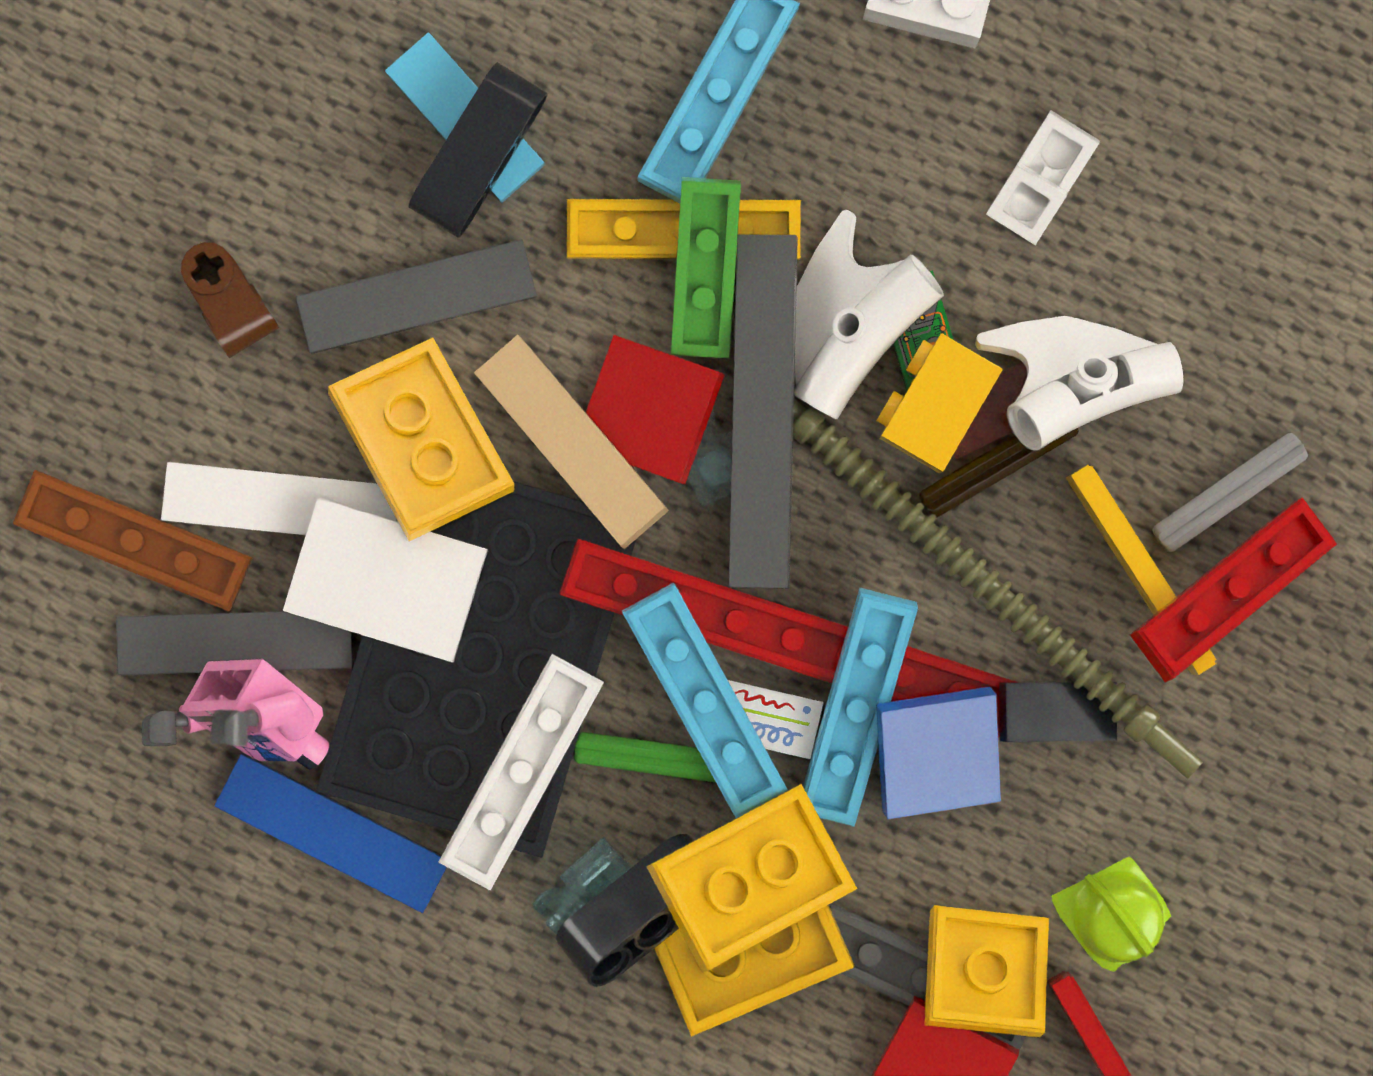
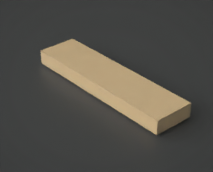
[474,334,669,549]

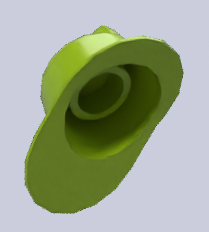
[1052,856,1171,972]

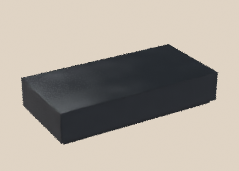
[999,682,1117,742]

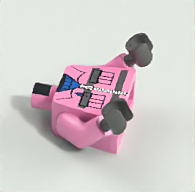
[142,659,329,770]

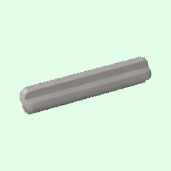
[1152,433,1308,552]

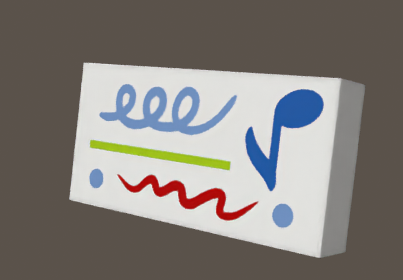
[728,680,824,759]

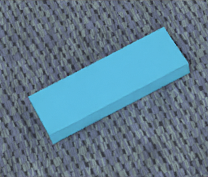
[385,32,545,203]

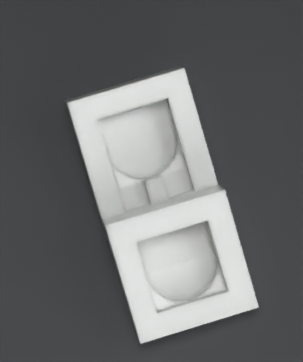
[986,110,1100,245]

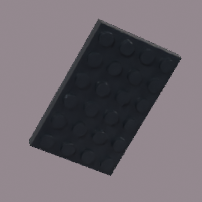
[316,481,636,858]

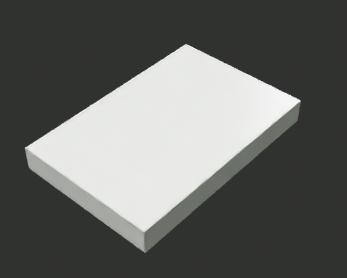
[283,498,488,662]

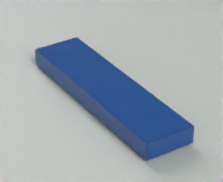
[214,753,447,913]

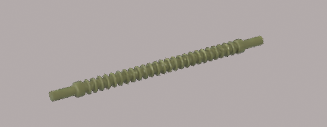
[793,399,1203,779]

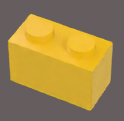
[876,333,1003,474]

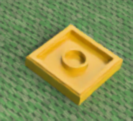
[924,905,1049,1037]

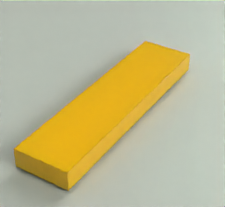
[567,199,801,260]
[1066,465,1217,675]

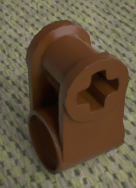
[181,242,279,358]

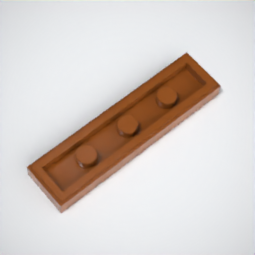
[13,470,253,612]

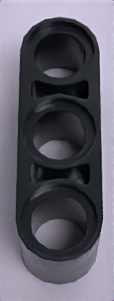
[408,62,548,238]
[556,834,694,987]

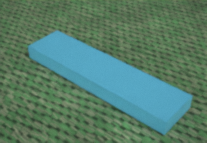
[638,0,800,204]
[622,582,788,818]
[803,588,918,826]

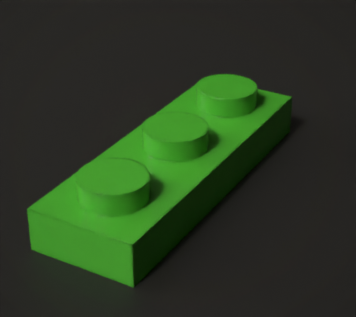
[671,177,741,358]

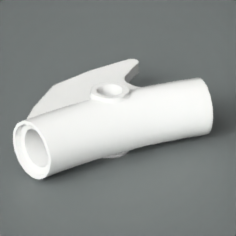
[794,210,944,419]
[975,316,1183,451]

